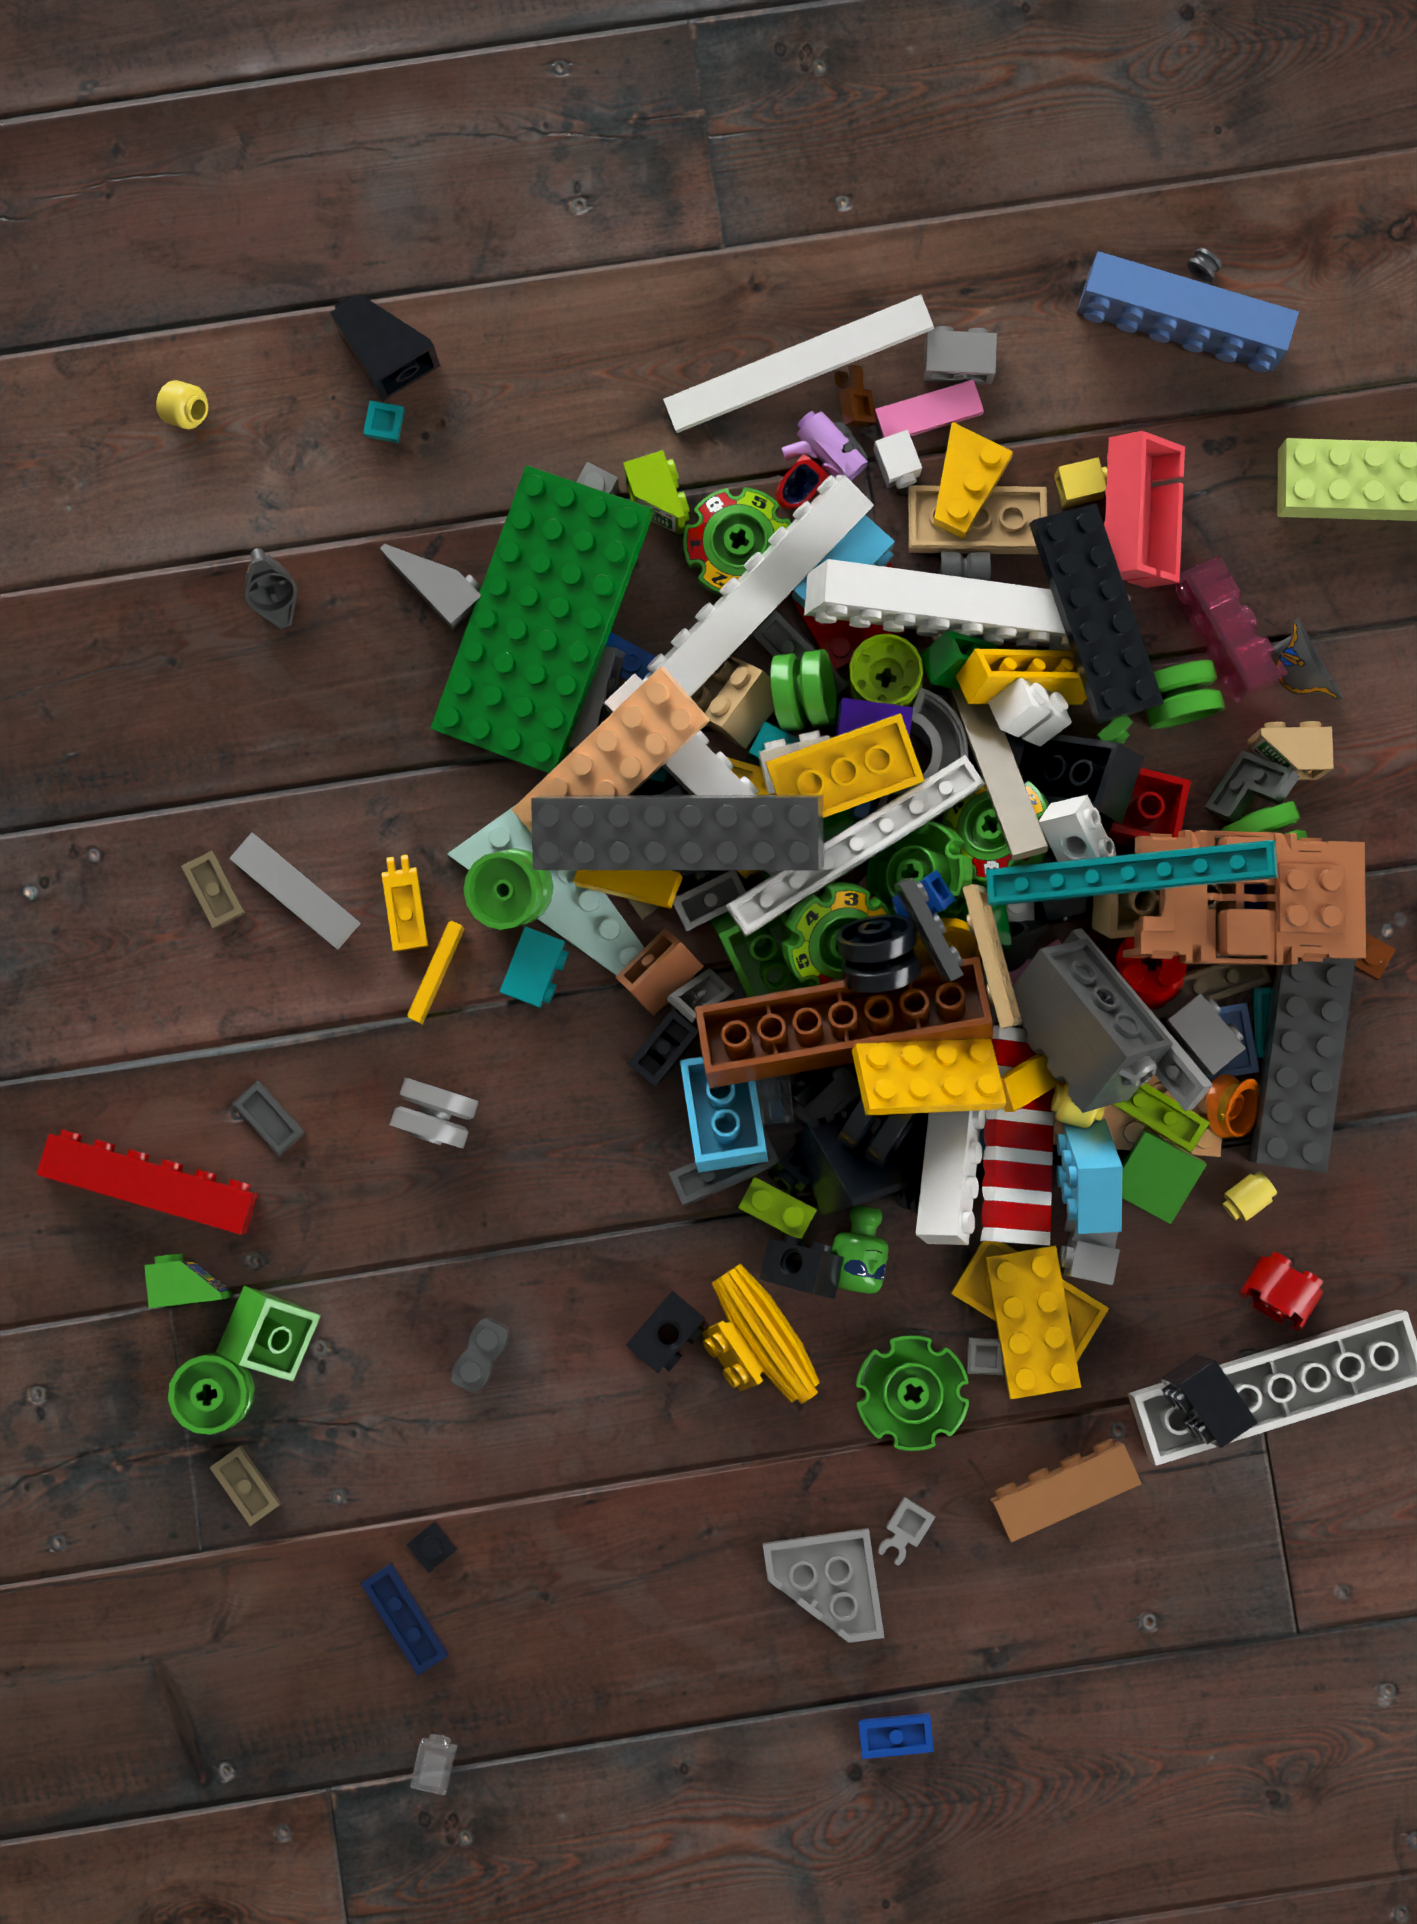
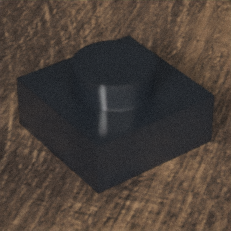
[407,1521,458,1573]

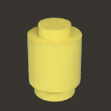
[1222,1171,1277,1222]

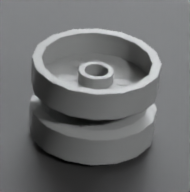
[389,1078,479,1149]

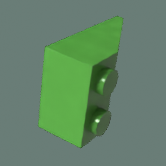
[710,911,809,998]

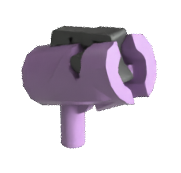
[781,411,868,481]

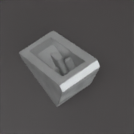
[667,968,735,1029]

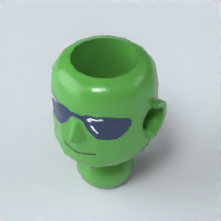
[831,1205,889,1294]

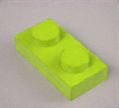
[738,1177,817,1239]

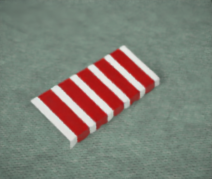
[980,1025,1054,1246]

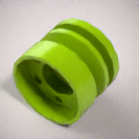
[849,634,923,707]

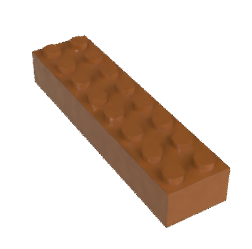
[695,957,993,1088]

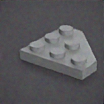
[762,1528,884,1643]

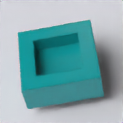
[363,400,405,443]

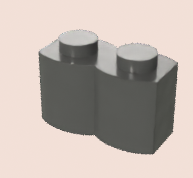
[451,1316,510,1394]

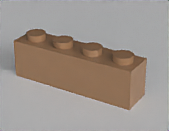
[990,1439,1142,1543]

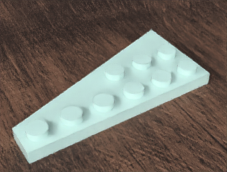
[447,803,644,976]

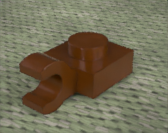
[835,365,878,428]

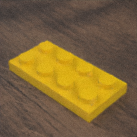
[765,713,925,818]
[852,1039,1007,1115]
[950,1241,1109,1361]
[984,1245,1081,1399]

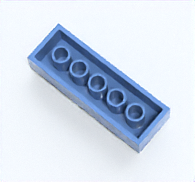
[1076,251,1299,372]

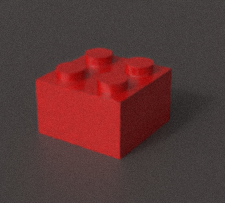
[1102,768,1191,848]

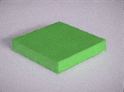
[1122,1129,1207,1224]

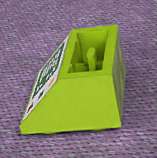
[623,450,690,535]

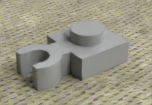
[878,1496,935,1565]

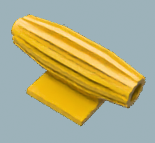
[702,1263,820,1404]

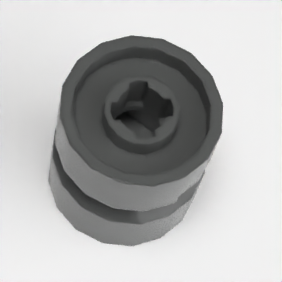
[938,551,991,581]

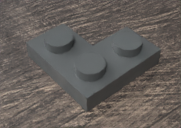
[1204,750,1300,823]

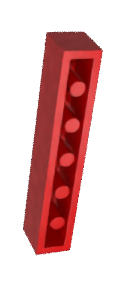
[36,1129,258,1235]

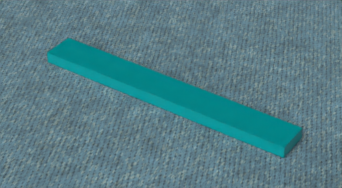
[986,840,1278,906]

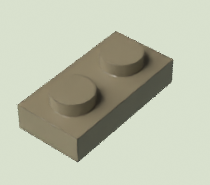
[181,850,246,929]
[209,1446,281,1526]

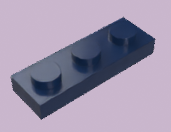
[360,1563,449,1676]

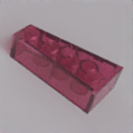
[1175,555,1288,704]

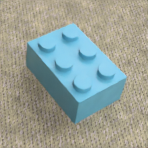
[680,1057,768,1173]
[1056,1119,1123,1234]

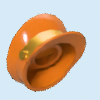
[1206,1074,1260,1138]

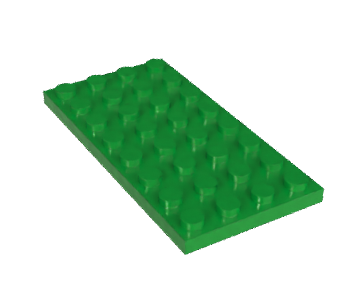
[430,465,655,773]

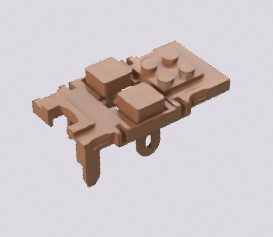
[1123,830,1366,965]

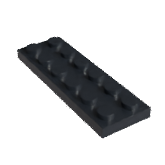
[1029,503,1164,724]

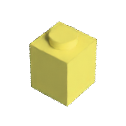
[1054,457,1107,509]

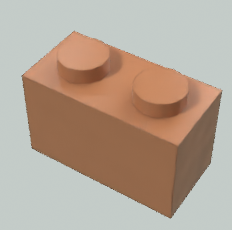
[615,928,704,1016]

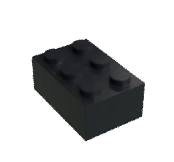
[1023,734,1144,824]
[1160,1354,1258,1448]

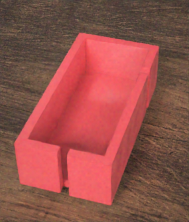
[1104,431,1185,588]

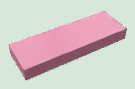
[875,379,984,438]

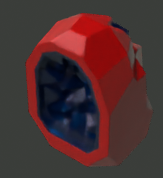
[775,454,830,510]

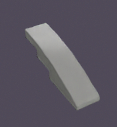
[229,832,361,950]

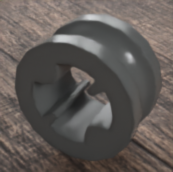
[1187,248,1222,282]

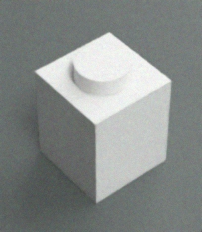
[873,430,922,489]

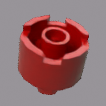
[1115,936,1188,1009]
[1239,1252,1323,1331]

